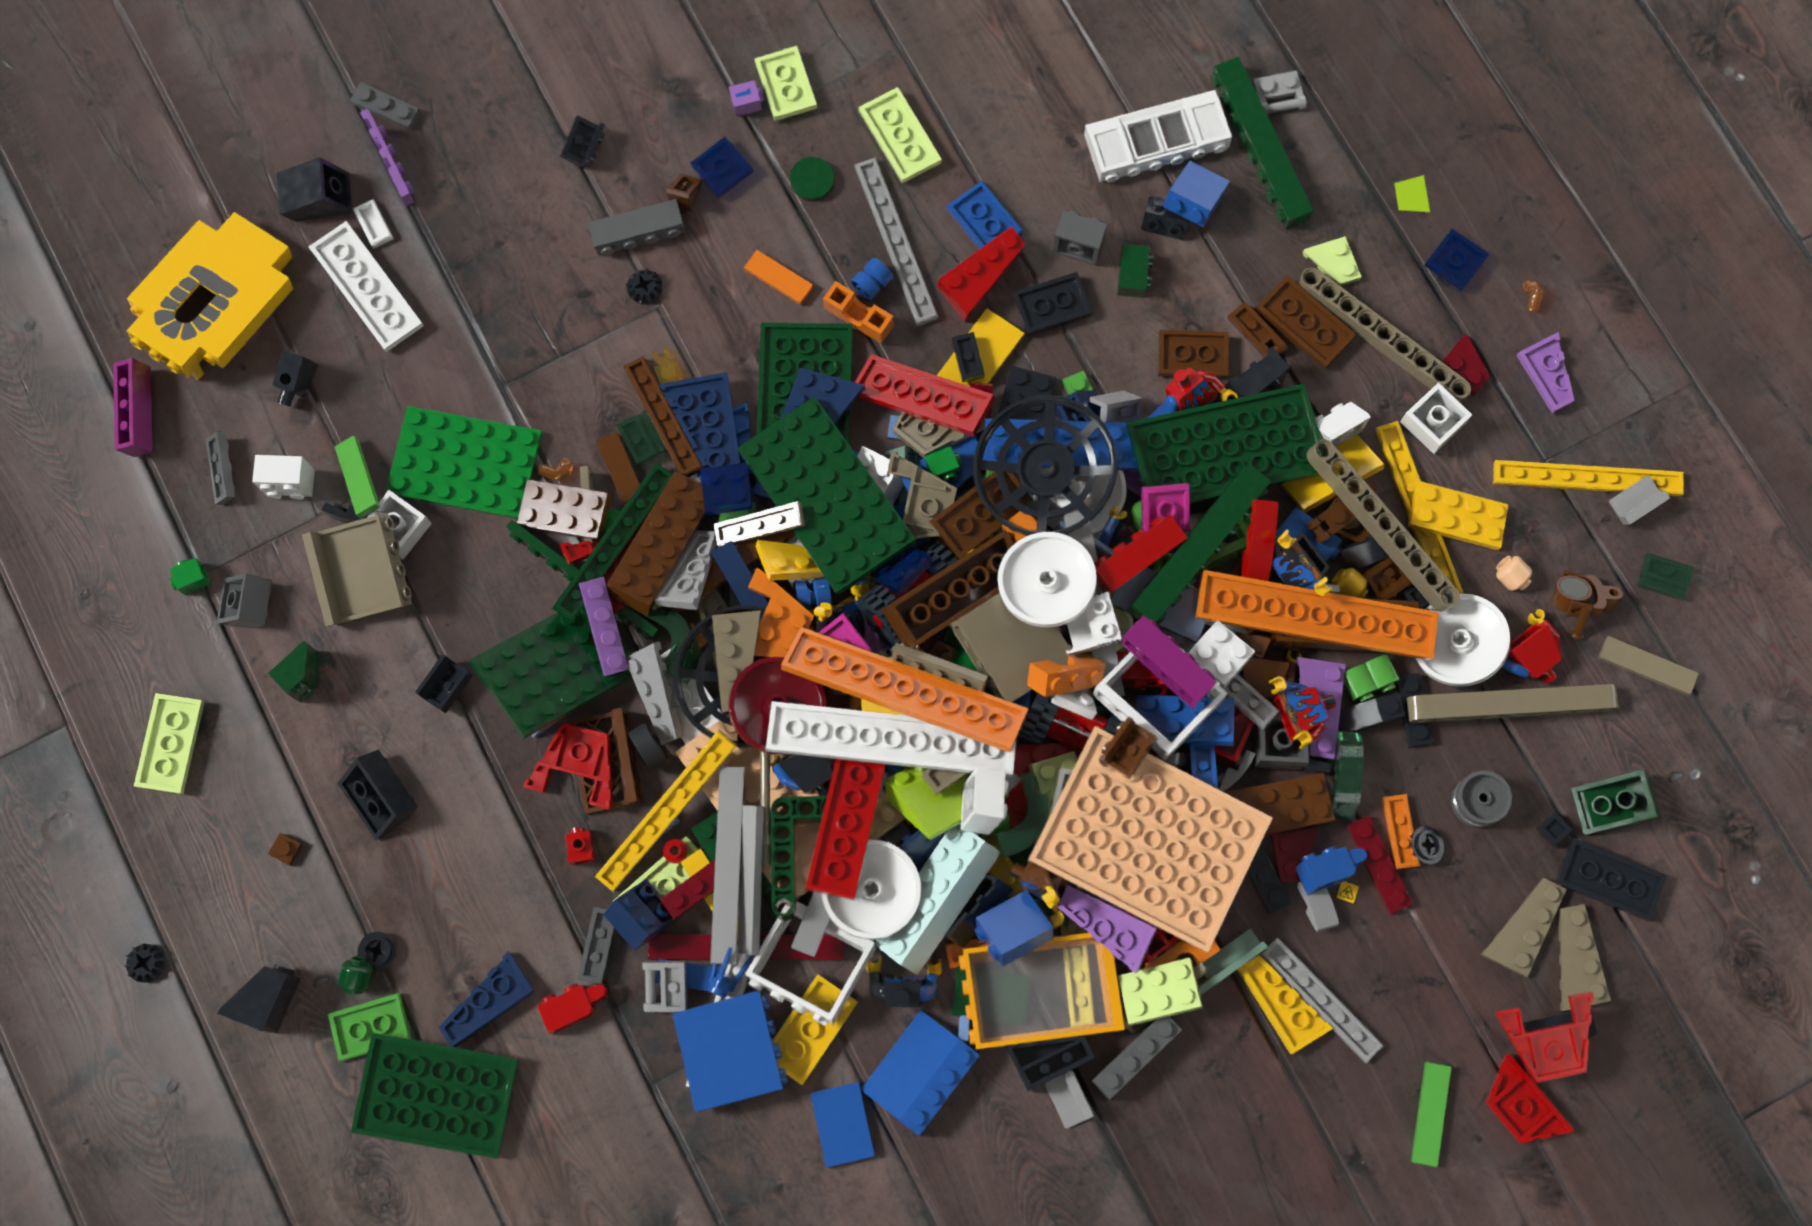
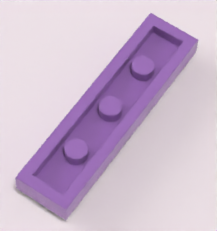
[579,577,629,676]

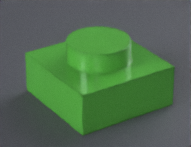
[1062,370,1093,395]

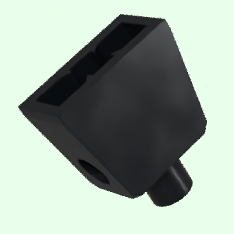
[273,349,318,407]

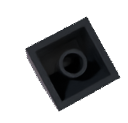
[277,157,352,221]
[217,964,301,1033]

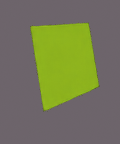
[1394,175,1430,212]

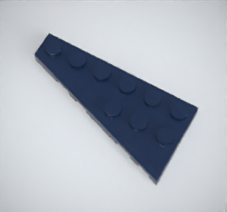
[752,368,866,502]
[659,372,747,506]

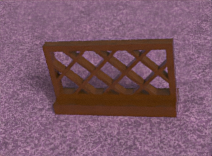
[570,708,644,815]

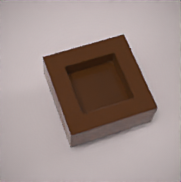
[268,833,303,866]

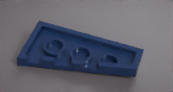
[438,951,535,1047]

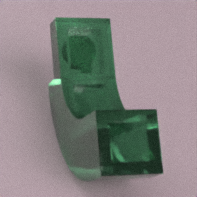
[643,607,700,685]
[1331,731,1364,820]
[996,772,1049,857]

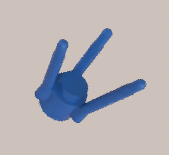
[708,947,756,998]

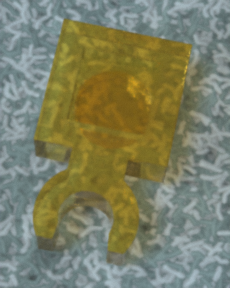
[652,346,683,384]

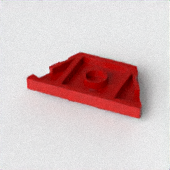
[1485,1053,1574,1144]

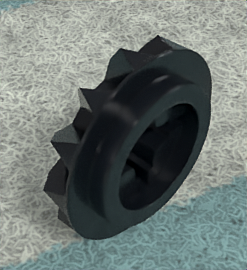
[626,268,663,304]
[1409,826,1444,865]
[357,932,397,971]
[125,943,165,983]

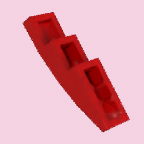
[1241,499,1278,582]

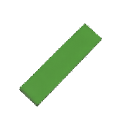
[335,435,380,519]
[1411,1062,1451,1167]

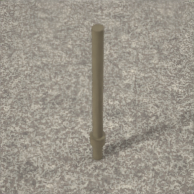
[760,751,771,865]

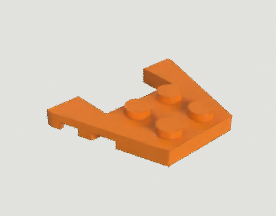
[748,568,814,658]

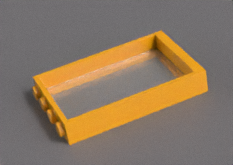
[959,933,1125,1050]

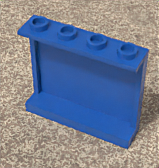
[673,991,788,1112]

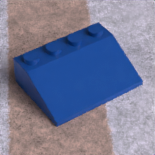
[860,1010,979,1136]

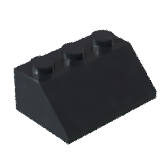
[337,749,418,840]

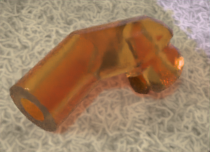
[1523,279,1543,312]
[538,458,573,480]

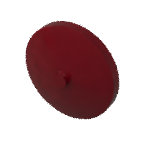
[728,657,826,754]

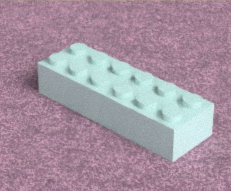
[873,824,1001,975]

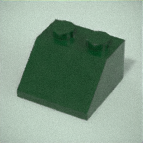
[268,641,320,702]

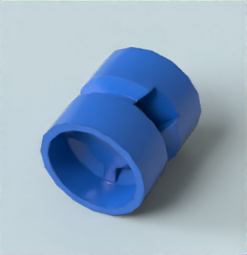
[850,258,893,301]
[793,577,831,610]

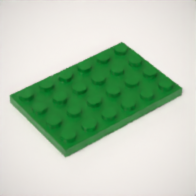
[385,406,543,520]

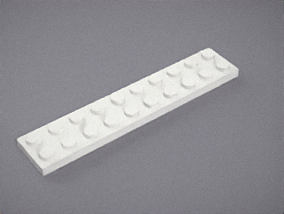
[766,702,1016,777]

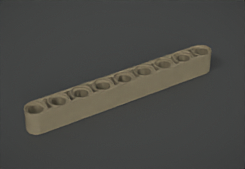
[1298,268,1471,404]
[1307,439,1460,612]
[1407,684,1620,723]

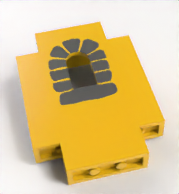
[127,212,293,380]

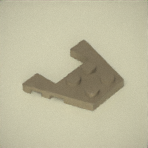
[892,372,986,459]
[887,452,957,540]

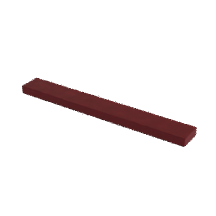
[648,934,844,960]

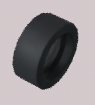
[628,723,668,771]

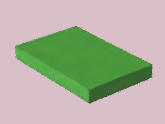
[328,993,412,1062]

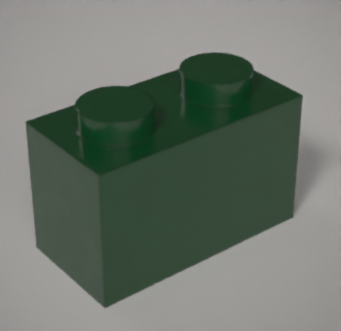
[1117,244,1153,298]

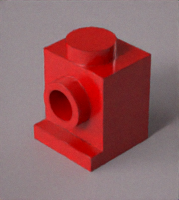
[565,827,596,865]

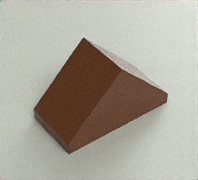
[667,173,702,212]

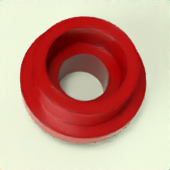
[663,839,688,864]

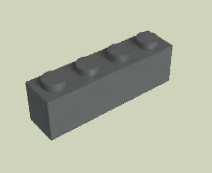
[588,199,685,256]
[1091,1016,1182,1100]

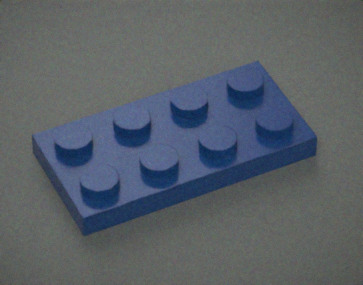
[1136,695,1234,746]

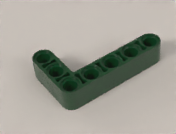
[771,796,827,921]

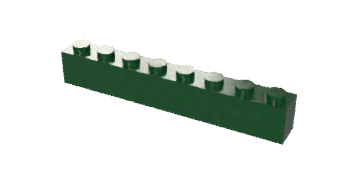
[1210,56,1313,230]
[1127,463,1271,626]

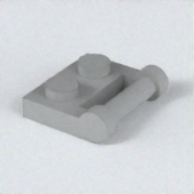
[1252,71,1307,116]
[642,960,688,1012]

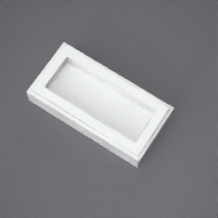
[353,199,394,249]

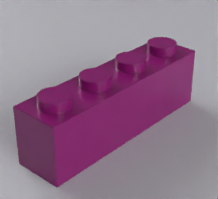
[113,358,153,457]
[1120,615,1217,709]

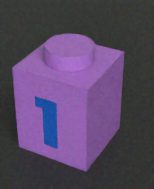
[729,80,764,117]

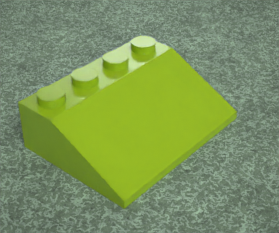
[885,767,1009,840]

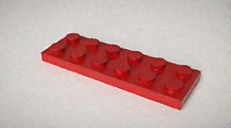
[855,354,995,437]
[805,759,886,901]

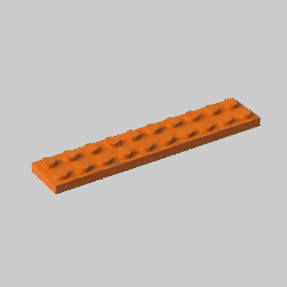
[1195,570,1439,661]
[781,627,1028,753]

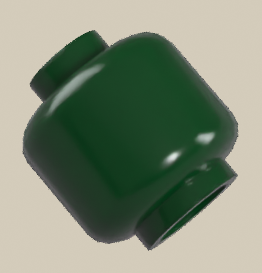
[339,956,373,995]

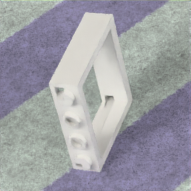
[1093,635,1228,761]
[745,901,876,1025]

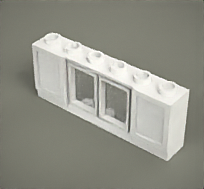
[1084,90,1232,183]

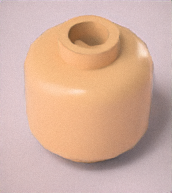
[1496,556,1532,591]

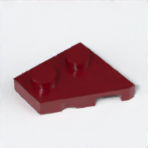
[1442,334,1490,396]
[1271,828,1318,883]

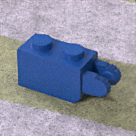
[1295,846,1367,895]

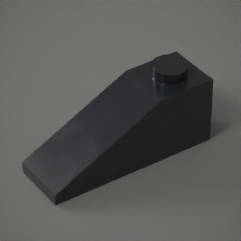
[1337,693,1405,737]

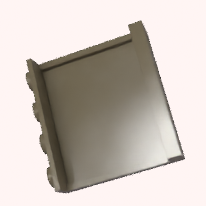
[302,513,412,626]
[949,593,1074,702]

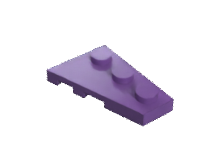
[1516,332,1575,414]

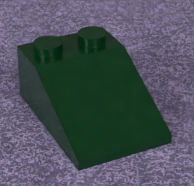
[1571,769,1662,835]

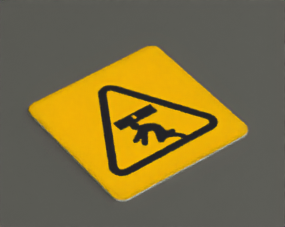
[1337,882,1359,903]

